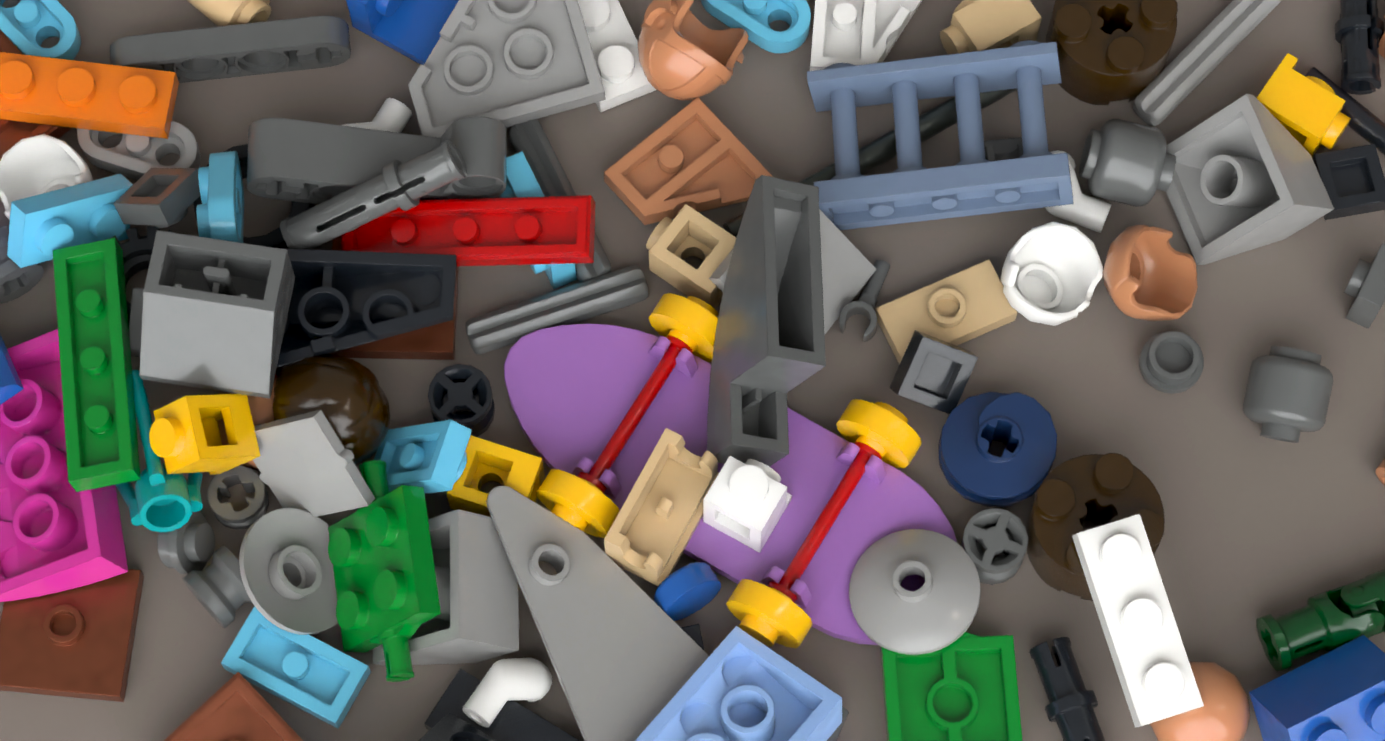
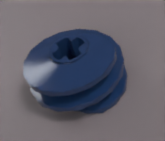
[938,392,1057,507]

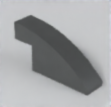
[707,175,826,467]

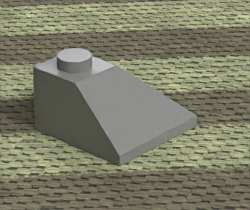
[1166,94,1334,265]

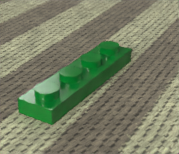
[53,238,141,492]

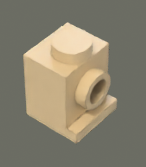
[940,0,1042,54]
[646,204,736,309]

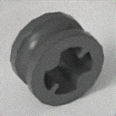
[207,465,269,530]

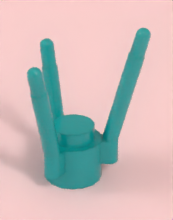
[115,369,203,532]

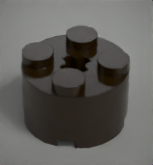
[1046,0,1178,105]
[1026,453,1165,601]

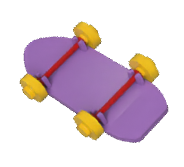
[504,293,957,648]

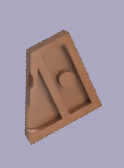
[604,98,773,225]

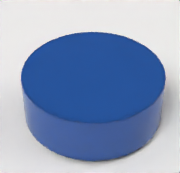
[654,562,721,621]

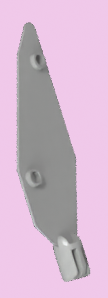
[486,486,709,741]

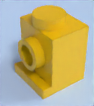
[1257,53,1351,157]
[149,394,261,475]
[446,435,545,517]

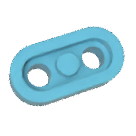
[0,0,81,60]
[701,0,811,54]
[196,151,244,243]

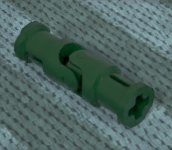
[1256,569,1385,671]

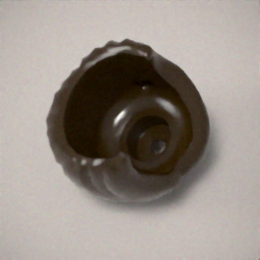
[272,354,390,466]

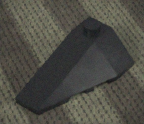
[277,248,457,367]

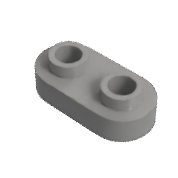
[77,121,201,180]

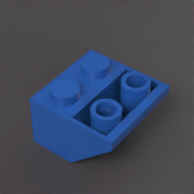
[1249,635,1385,741]

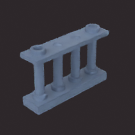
[807,40,1074,230]

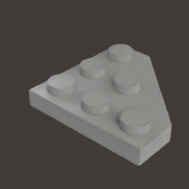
[408,0,606,138]

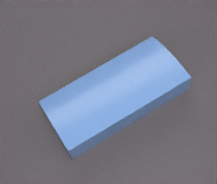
[635,626,842,741]

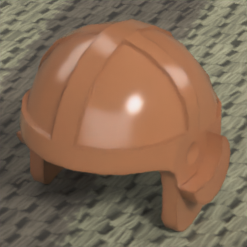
[638,0,749,101]

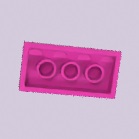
[0,329,128,602]

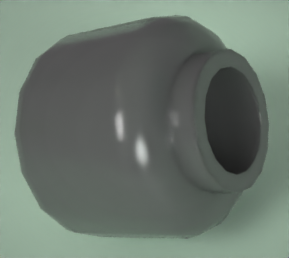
[1079,119,1176,207]
[1243,346,1333,443]

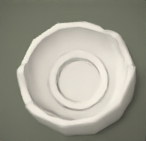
[0,134,93,220]
[1001,221,1103,326]

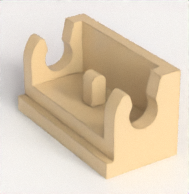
[604,428,719,586]

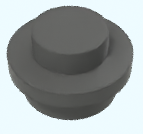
[1139,331,1204,394]
[157,511,215,575]

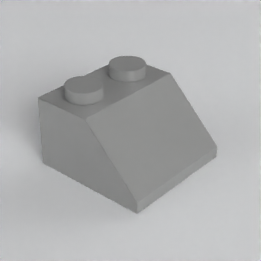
[373,509,520,666]

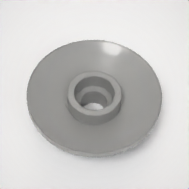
[239,508,338,635]
[849,529,981,655]

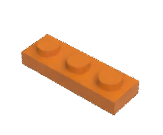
[0,52,179,139]

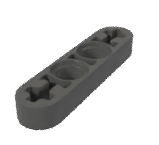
[110,16,351,83]

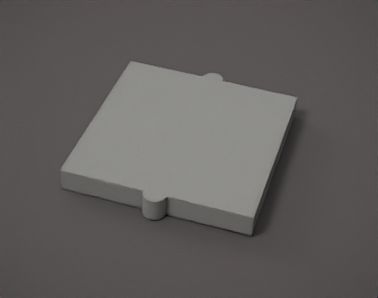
[253,410,376,518]

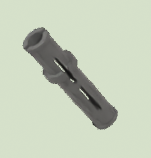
[280,139,467,250]

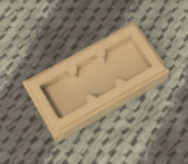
[875,259,1017,365]

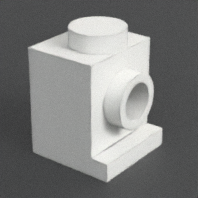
[703,456,792,553]

